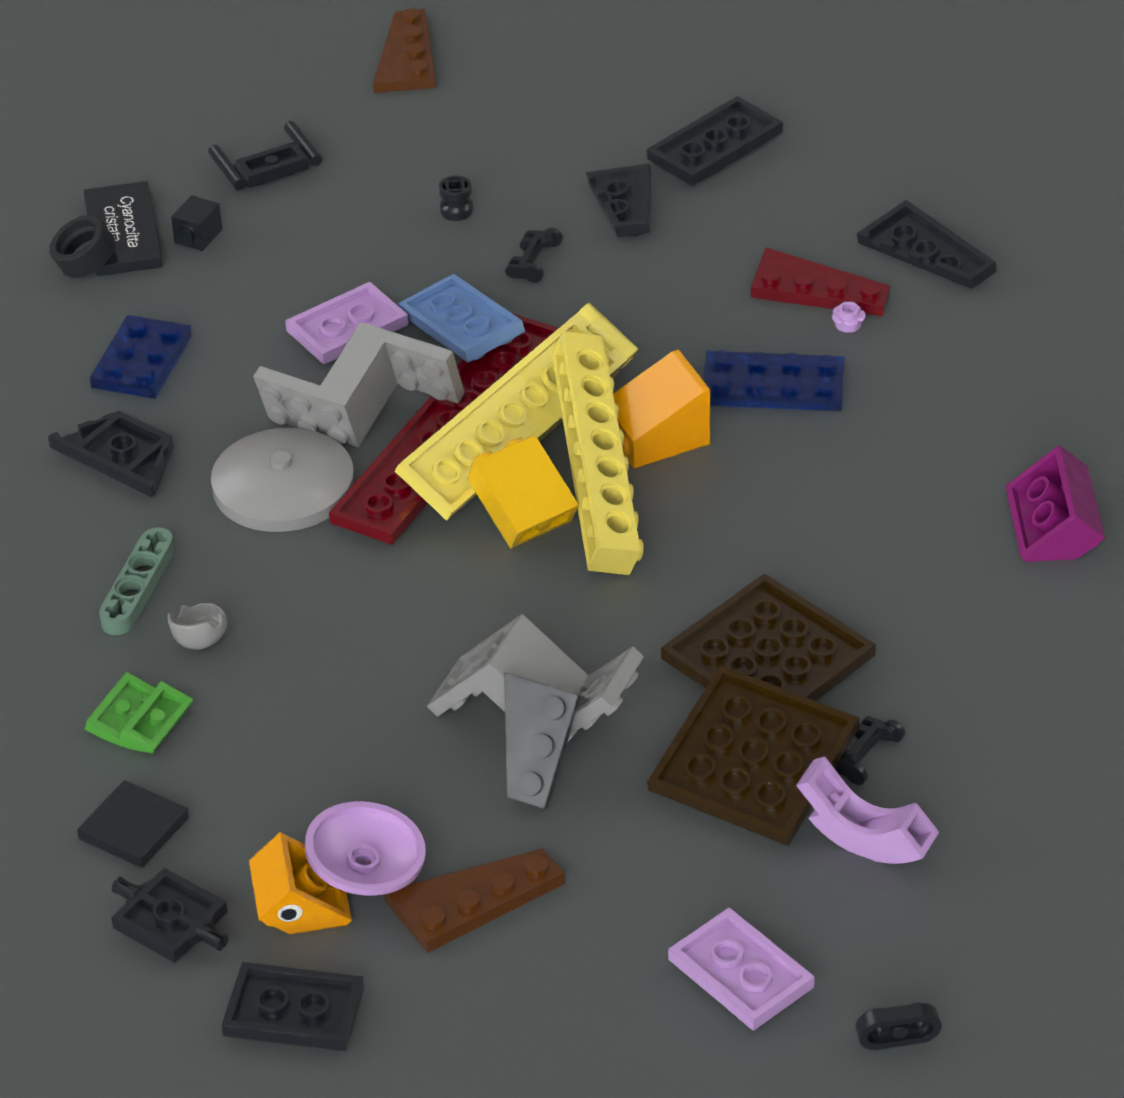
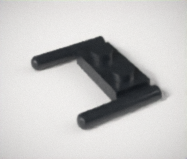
[208,121,322,190]

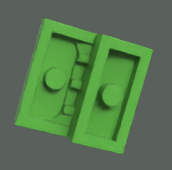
[84,672,194,753]

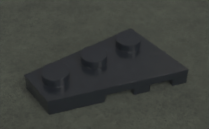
[586,164,651,237]

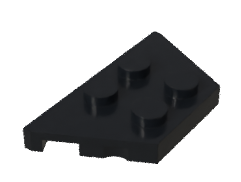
[48,411,173,497]

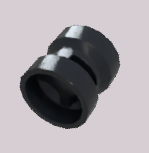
[439,175,473,221]

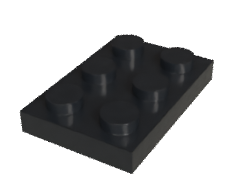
[222,962,364,1051]

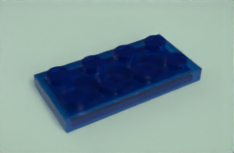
[703,350,844,411]

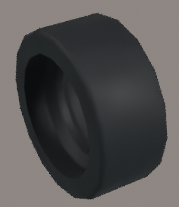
[49,215,115,278]

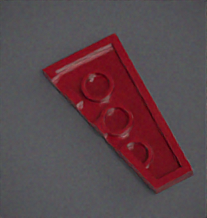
[751,247,890,316]

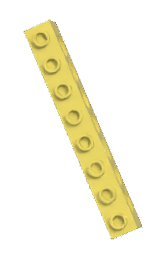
[552,331,644,575]

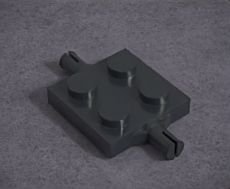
[111,868,228,963]

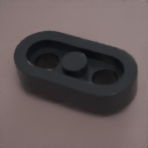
[855,1002,942,1050]

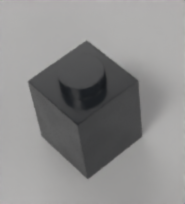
[171,195,222,251]

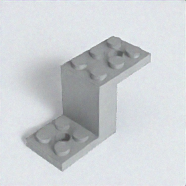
[253,322,465,448]
[426,614,644,742]

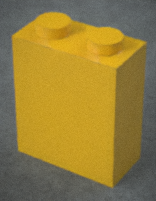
[467,435,579,549]

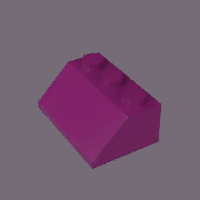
[1005,445,1105,562]

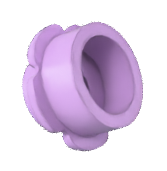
[832,302,866,333]

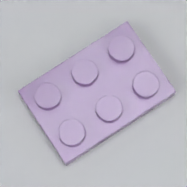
[285,282,408,365]
[668,907,815,1031]

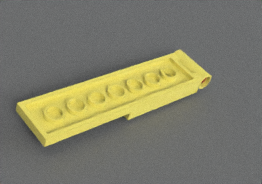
[395,302,640,521]

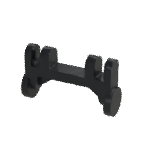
[505,228,563,283]
[835,716,905,785]

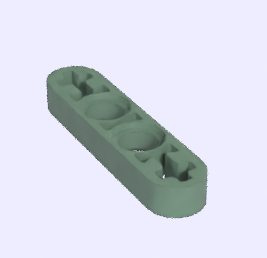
[99,527,175,635]

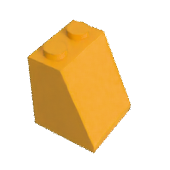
[613,349,710,469]

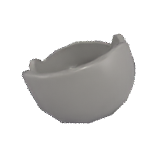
[167,603,228,650]

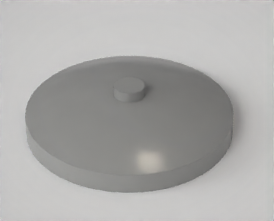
[211,428,354,532]

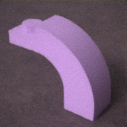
[796,756,939,864]

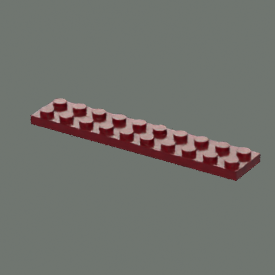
[329,313,559,545]

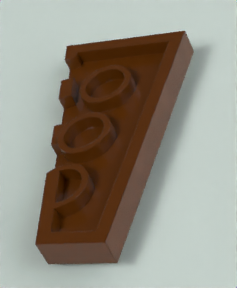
[373,8,436,93]
[385,848,565,953]

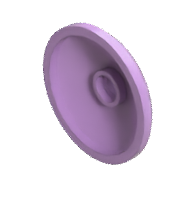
[304,801,426,896]

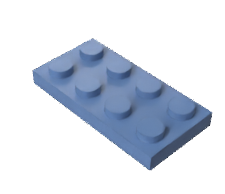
[397,274,525,363]

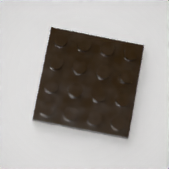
[661,573,876,701]
[647,665,860,846]

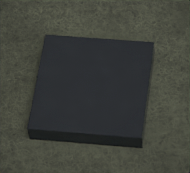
[77,780,189,868]

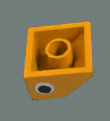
[249,832,352,934]

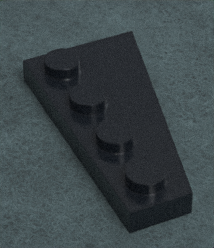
[857,200,997,289]

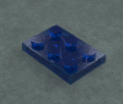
[90,315,192,399]

